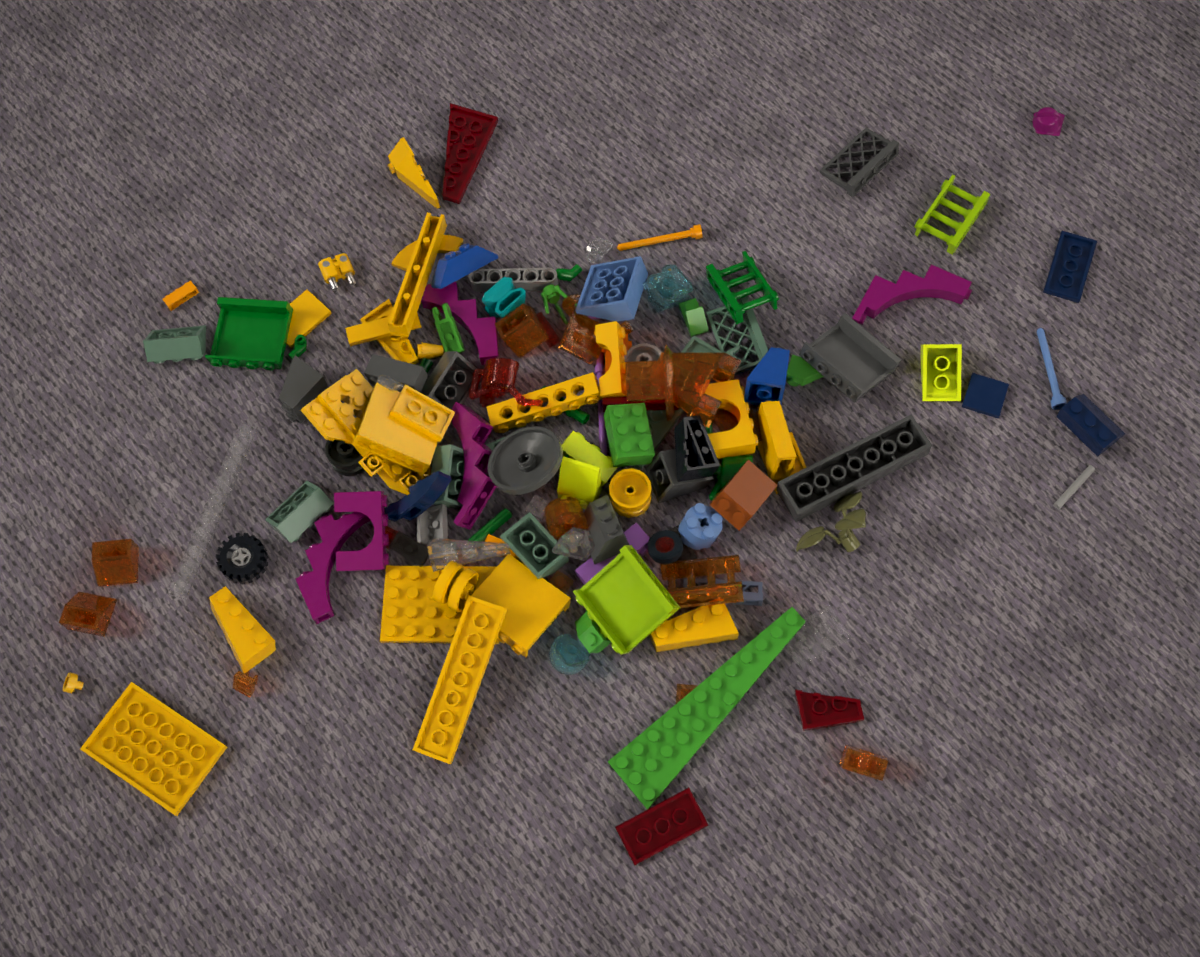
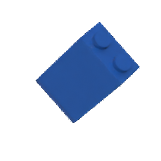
[744,347,790,405]

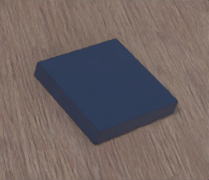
[962,373,1009,418]

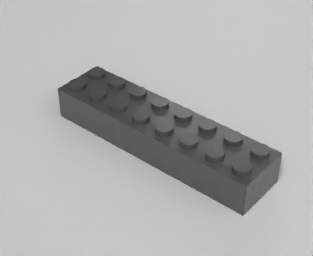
[776,414,932,522]

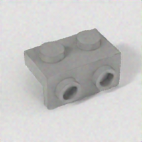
[417,504,448,547]

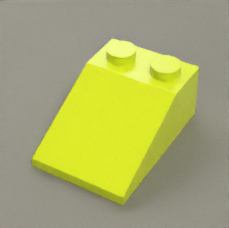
[920,344,962,401]
[557,456,602,509]

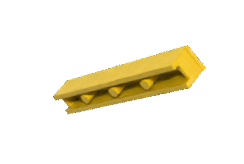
[388,212,447,337]

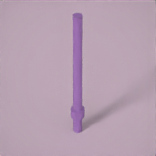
[595,352,607,456]

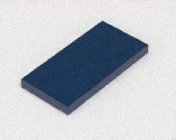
[1043,231,1097,303]

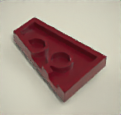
[794,690,864,731]

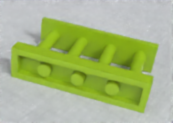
[914,174,991,255]

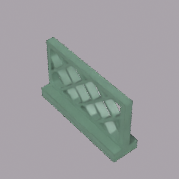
[706,296,768,376]

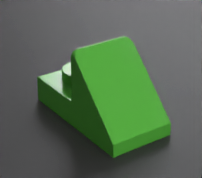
[679,298,709,337]

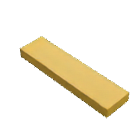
[345,312,422,347]

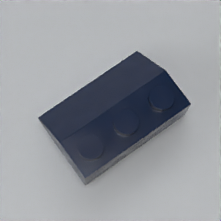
[1056,394,1125,457]

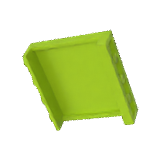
[573,545,680,655]

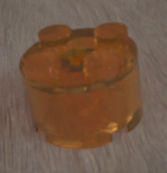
[544,497,588,543]

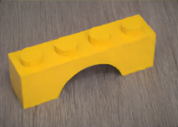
[595,321,629,398]

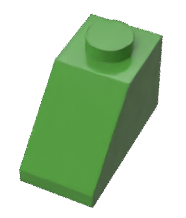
[786,354,824,387]
[575,611,611,653]

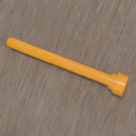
[617,224,703,251]

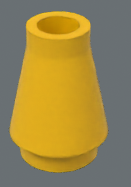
[417,342,444,359]

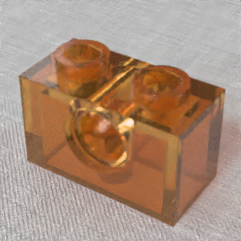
[839,744,888,781]

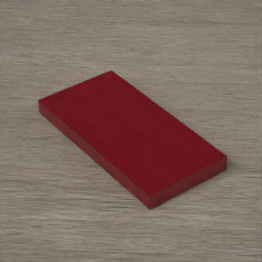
[615,787,709,866]

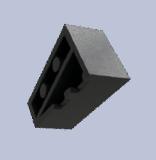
[674,415,720,482]

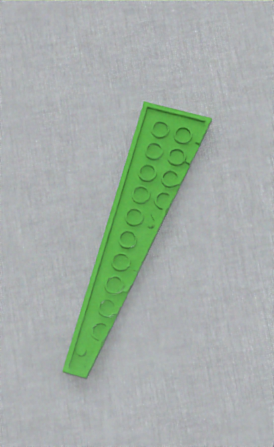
[608,607,806,809]

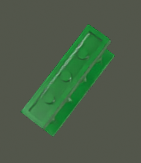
[706,251,779,324]

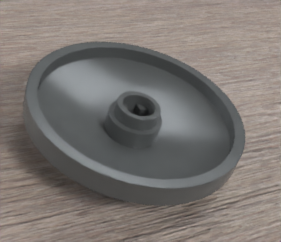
[488,426,563,495]

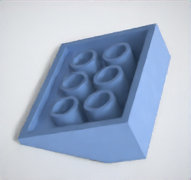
[575,256,648,322]

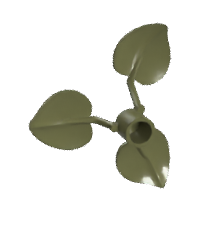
[796,491,866,552]

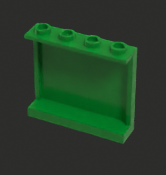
[205,297,293,371]

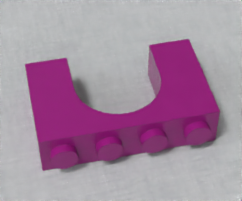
[334,491,389,571]

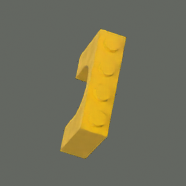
[693,379,758,459]

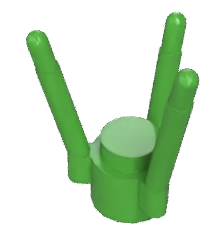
[540,284,577,325]

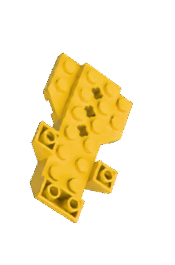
[301,369,431,495]

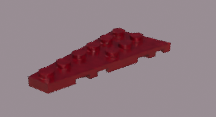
[442,103,498,204]

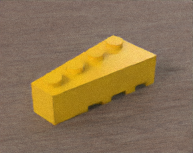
[209,586,276,674]
[649,598,739,652]

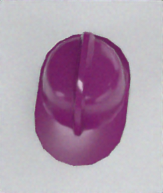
[1033,107,1065,136]

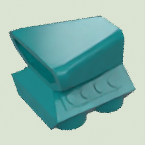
[482,277,526,325]

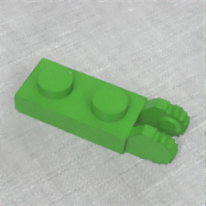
[432,303,465,353]

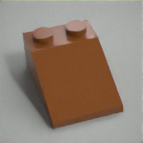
[710,459,778,531]

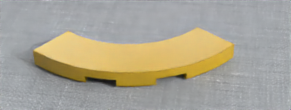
[391,235,463,271]

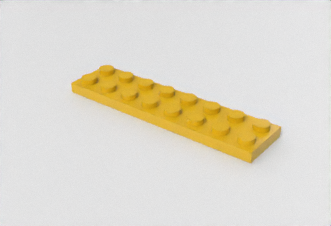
[412,595,507,764]

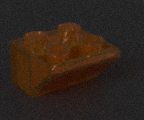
[494,303,549,358]
[92,539,139,587]
[59,592,117,637]

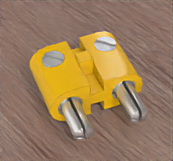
[318,253,356,291]

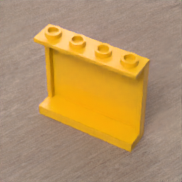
[352,382,438,475]
[464,554,571,658]

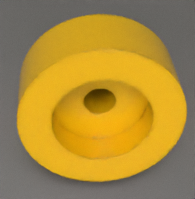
[62,672,84,694]

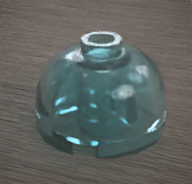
[549,634,590,675]

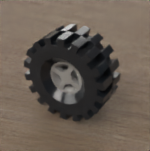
[216,533,269,584]

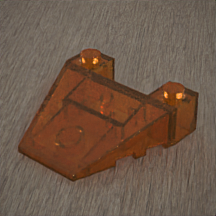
[647,352,741,428]

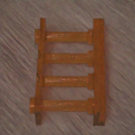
[660,555,744,608]

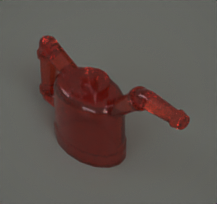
[469,358,543,407]

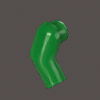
[556,264,582,281]
[287,335,307,360]

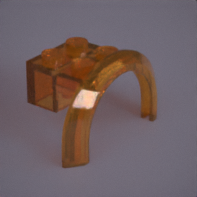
[558,294,633,364]
[626,344,675,422]

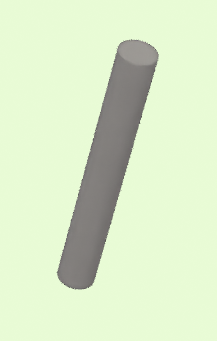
[1053,465,1095,510]

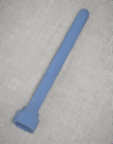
[1037,328,1067,410]

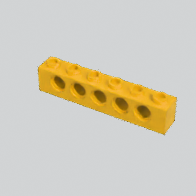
[486,372,602,433]

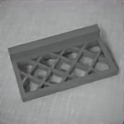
[820,128,899,197]

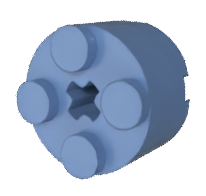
[678,503,723,550]

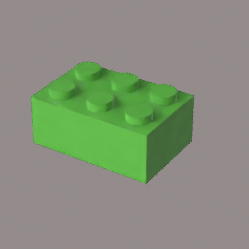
[603,402,655,467]

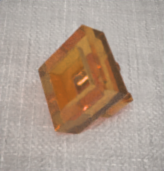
[233,671,258,698]

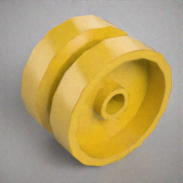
[609,468,652,518]
[432,561,479,612]

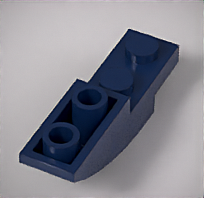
[385,471,452,522]

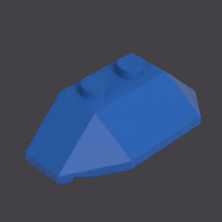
[431,243,499,289]

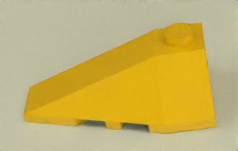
[388,137,440,209]

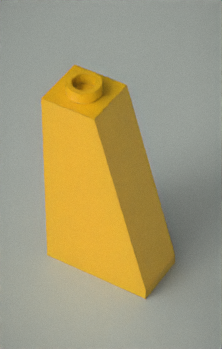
[757,401,796,480]

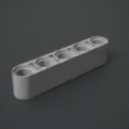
[468,268,558,292]

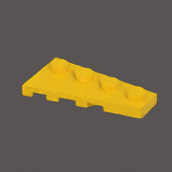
[360,299,419,365]

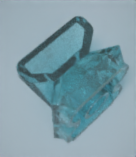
[643,264,694,313]

